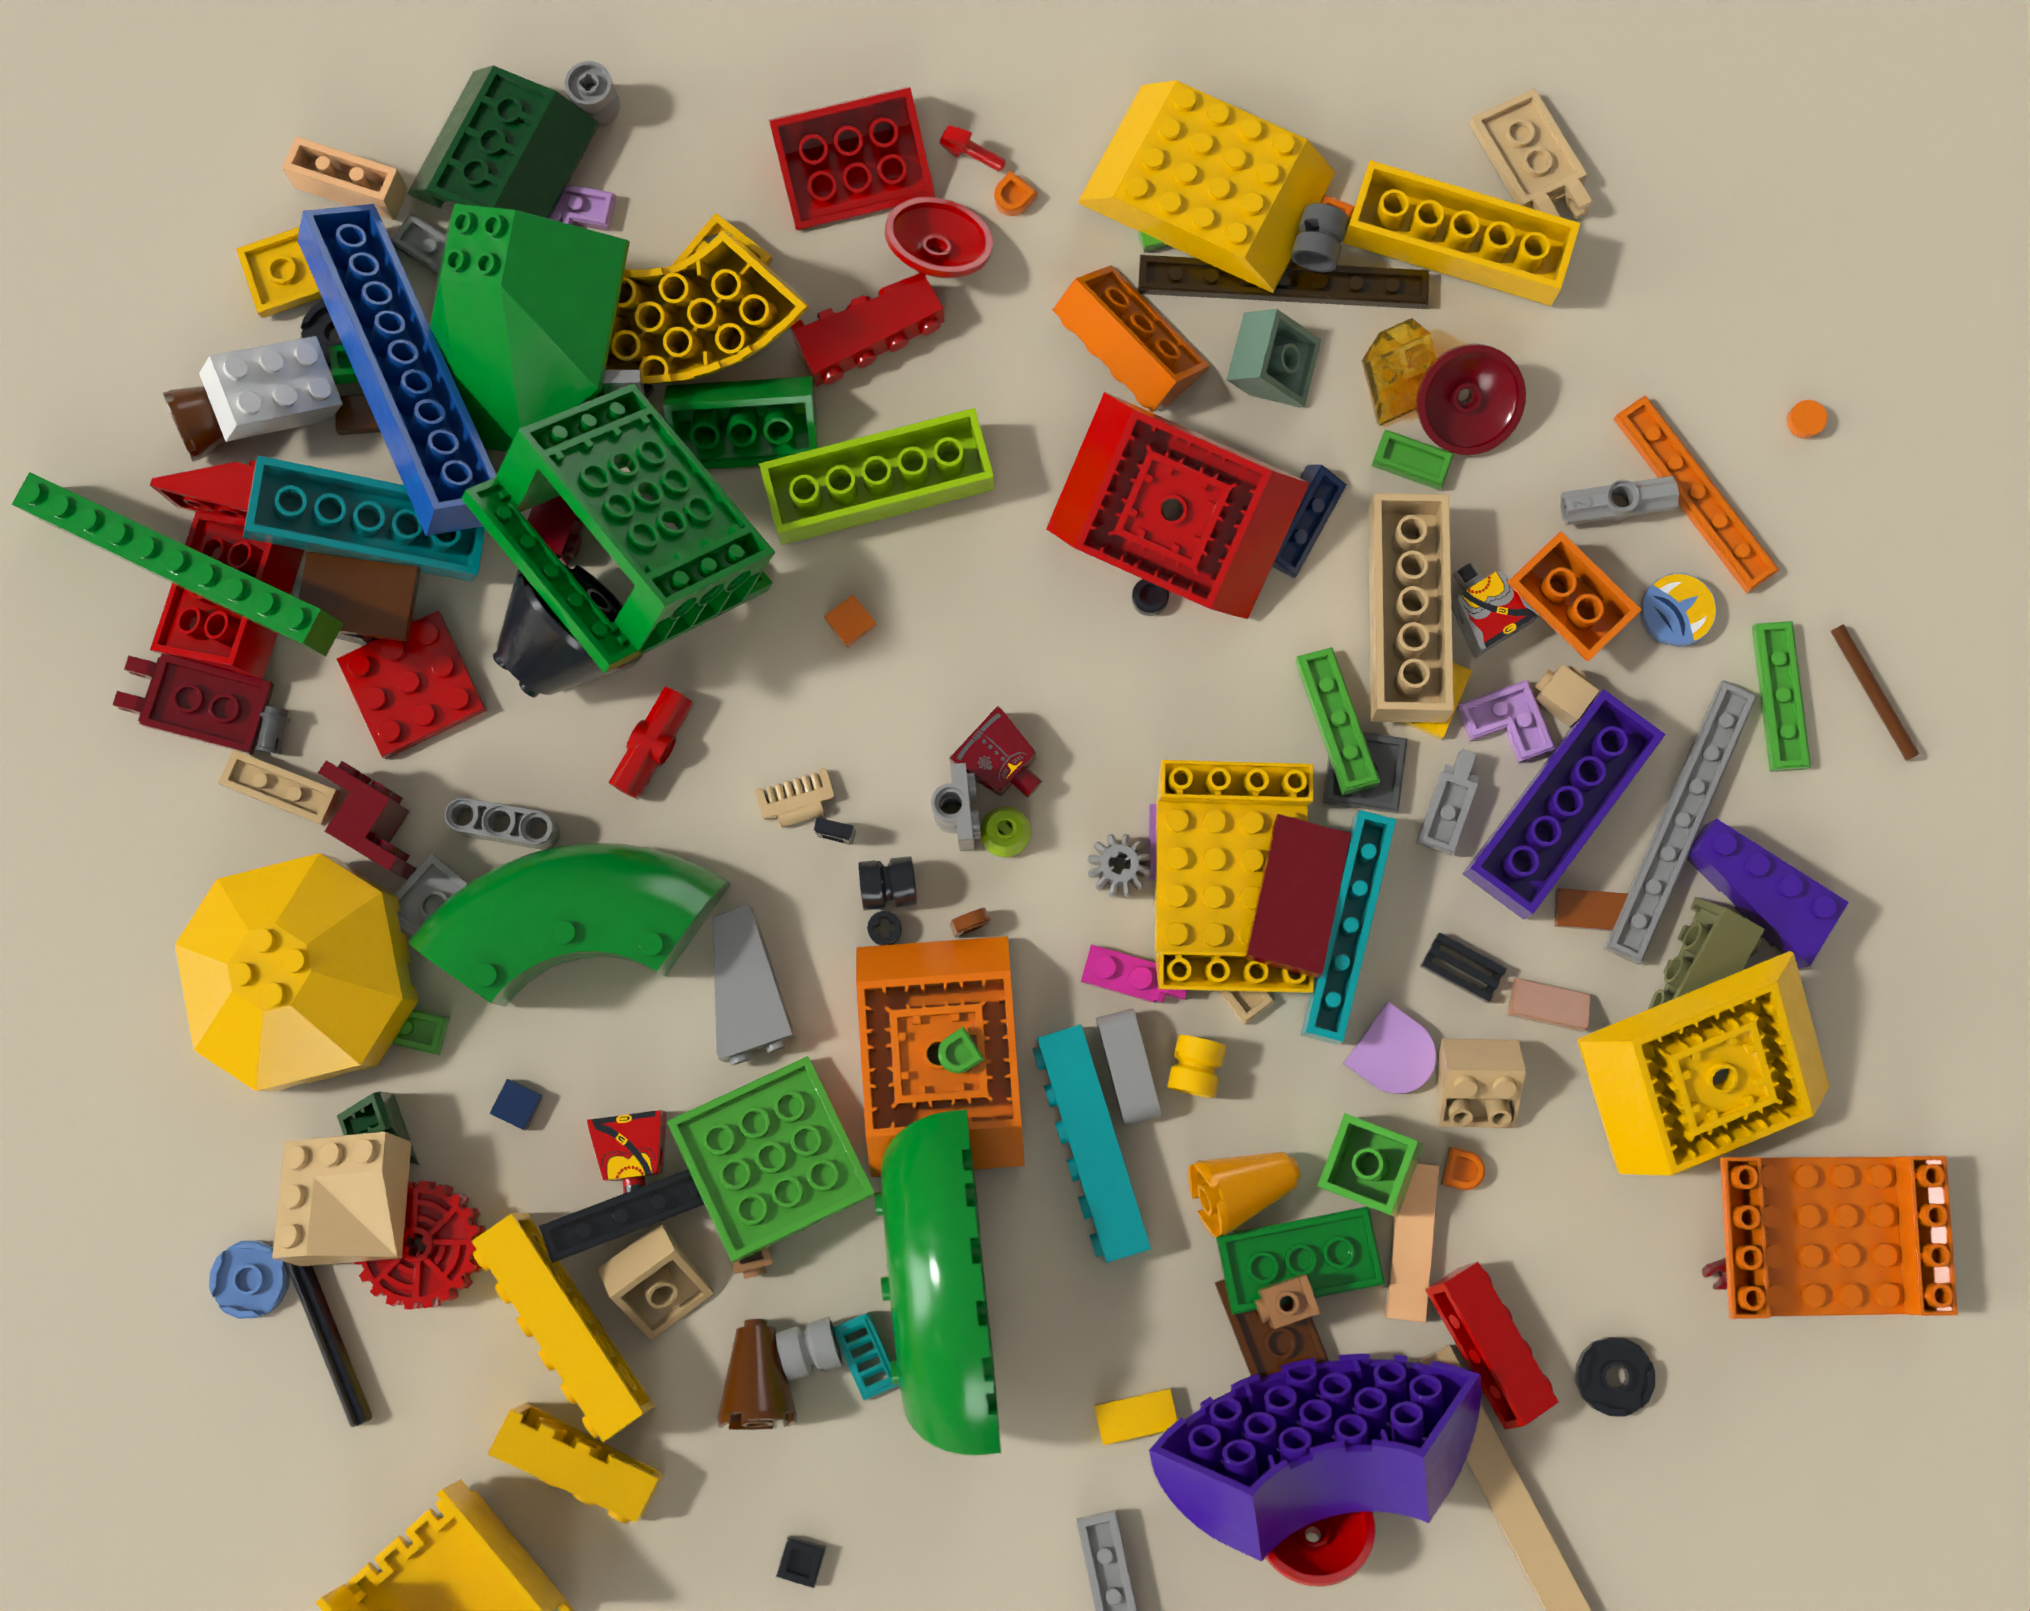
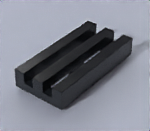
[1420,932,1507,1003]

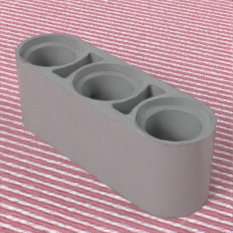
[444,798,560,850]
[1096,1008,1161,1126]

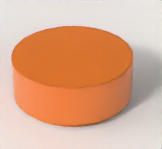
[1787,400,1827,439]

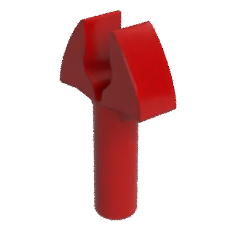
[939,125,1006,172]

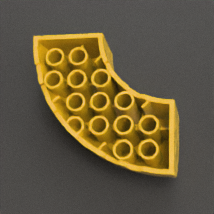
[605,230,810,384]

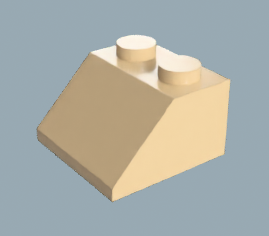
[597,1222,714,1340]

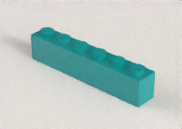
[1300,810,1396,1045]
[1032,1024,1151,1263]

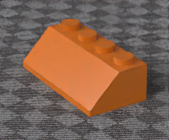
[1052,265,1210,412]

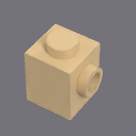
[1535,664,1600,727]

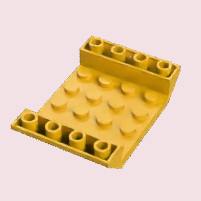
[1155,760,1313,993]

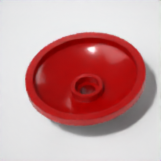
[885,197,993,278]
[1266,1511,1375,1587]

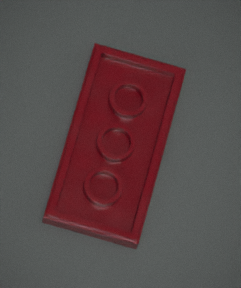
[1244,814,1351,978]

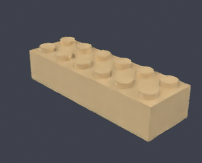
[1368,493,1454,723]

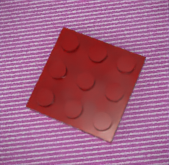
[337,610,487,759]

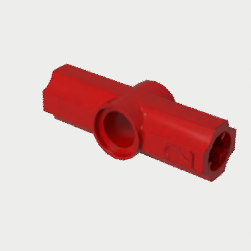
[608,686,694,800]

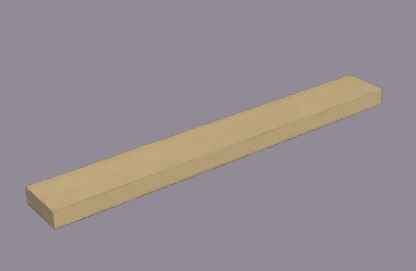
[1415,1345,1591,1611]

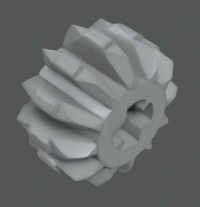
[1087,834,1151,898]

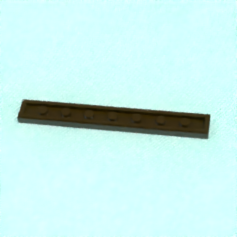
[1138,255,1429,309]

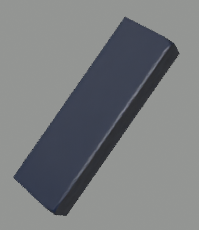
[1272,464,1347,578]

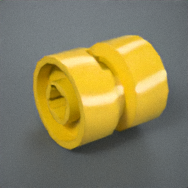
[1167,1034,1227,1099]

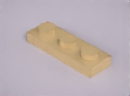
[218,749,340,826]

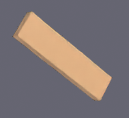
[1385,1163,1439,1323]

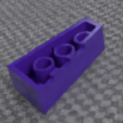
[1687,819,1849,970]

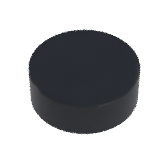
[1132,579,1169,616]

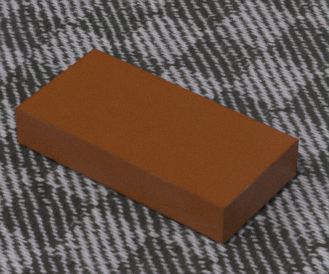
[1554,888,1629,931]

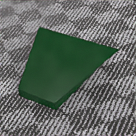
[337,1091,419,1165]

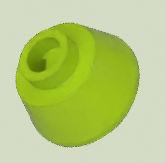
[980,806,1031,857]

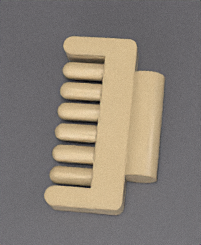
[755,768,835,828]

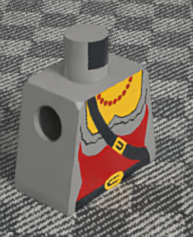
[1451,563,1539,659]

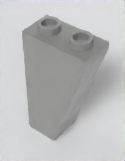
[713,904,796,1066]

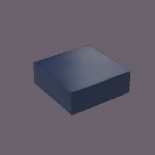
[489,1079,543,1131]

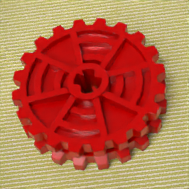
[354,1181,486,1310]

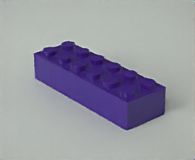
[1462,689,1666,920]

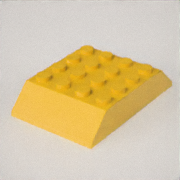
[1078,80,1336,293]

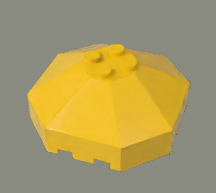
[175,853,418,1092]

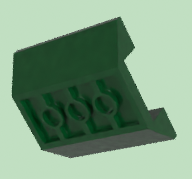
[407,65,599,219]

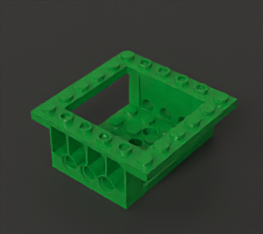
[461,383,775,674]

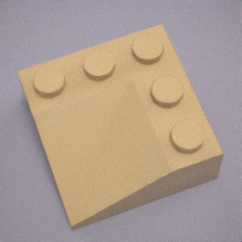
[272,1132,412,1266]

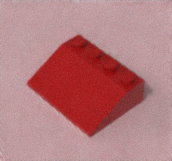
[769,86,935,230]
[150,511,305,679]

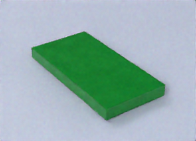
[1215,1206,1385,1314]

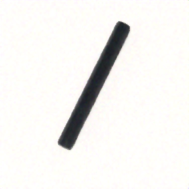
[285,1262,372,1427]

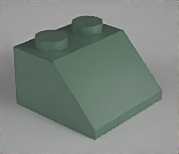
[1227,309,1321,408]

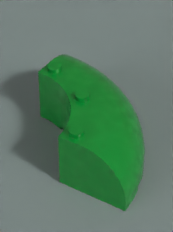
[408,843,731,1007]
[875,1109,1001,1455]

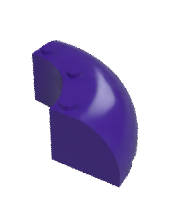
[1149,1353,1481,1562]

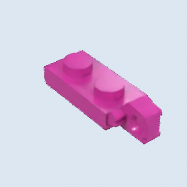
[1081,944,1188,1003]

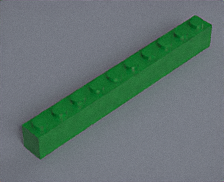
[11,472,344,656]

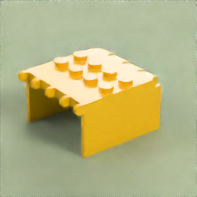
[315,1479,574,1611]

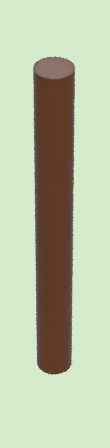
[1830,624,1920,761]

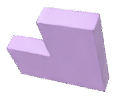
[549,185,617,231]
[1457,680,1555,763]

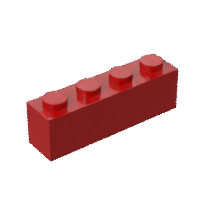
[1425,1261,1559,1430]

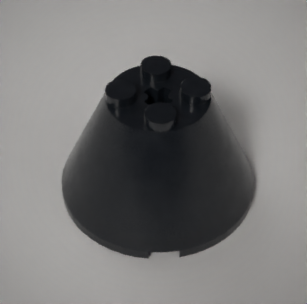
[493,553,643,698]

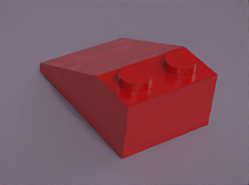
[150,461,256,519]

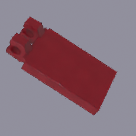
[112,653,274,755]

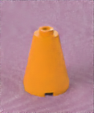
[1188,1152,1300,1237]

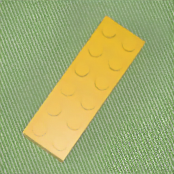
[1343,160,1581,306]
[472,1213,656,1442]

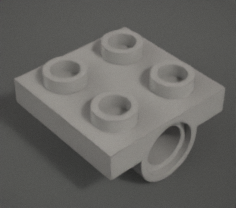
[931,763,981,851]

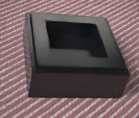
[814,817,856,845]
[776,1536,826,1588]

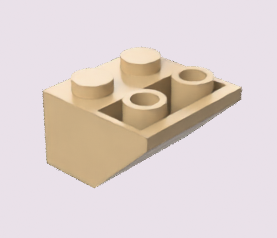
[1437,1038,1526,1128]

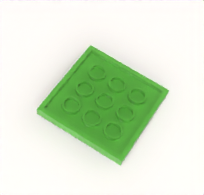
[667,1056,875,1264]

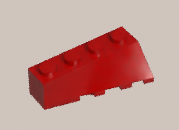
[791,273,945,387]

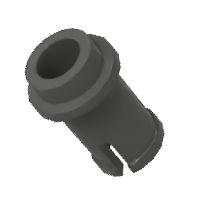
[255,706,291,755]

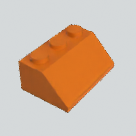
[1507,531,1642,662]

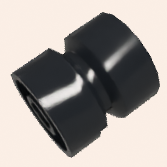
[858,856,917,911]

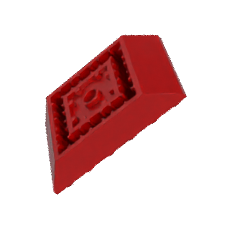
[1046,392,1310,620]

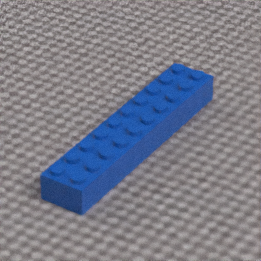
[297,204,496,536]

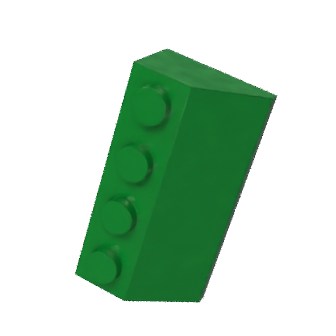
[663,376,818,469]

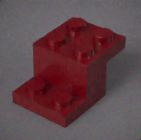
[318,760,417,880]

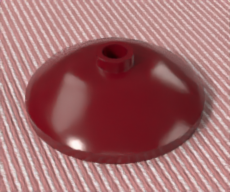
[1416,344,1526,455]

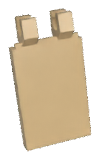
[1469,88,1592,219]

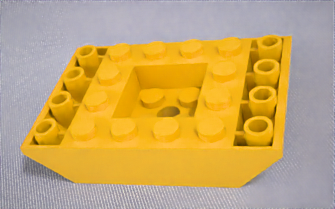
[1577,951,1830,1176]

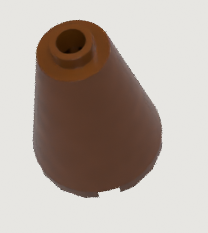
[163,386,229,462]
[717,1319,797,1430]

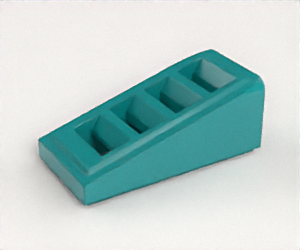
[832,1311,900,1400]

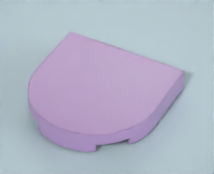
[1343,1002,1436,1094]

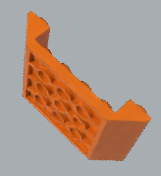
[1720,1156,1958,1319]

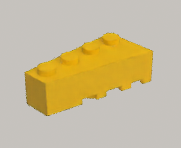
[487,1403,664,1524]

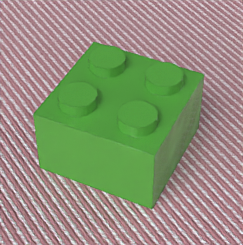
[1317,1113,1424,1217]

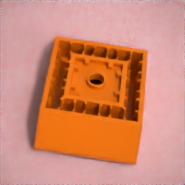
[856,936,1025,1177]

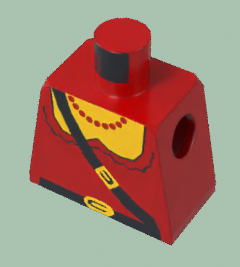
[587,1110,667,1194]

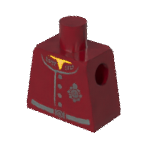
[950,706,1043,798]

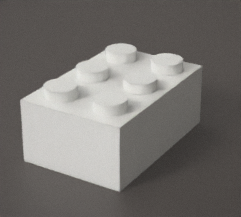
[199,336,343,442]

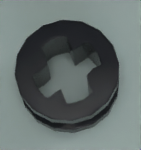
[867,911,902,946]

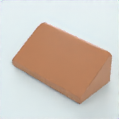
[1507,978,1590,1032]

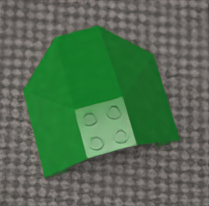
[429,204,630,452]

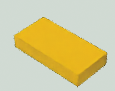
[1094,1388,1178,1445]

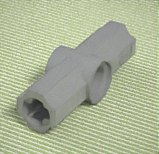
[1560,476,1679,525]

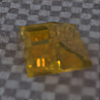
[1362,318,1437,426]

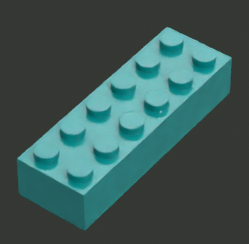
[243,455,485,582]

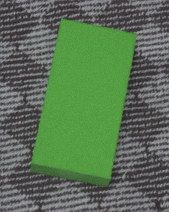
[1371,429,1454,490]

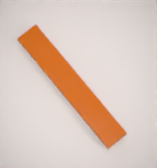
[1613,395,1779,593]

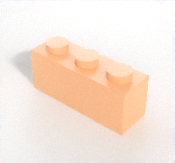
[282,136,408,221]

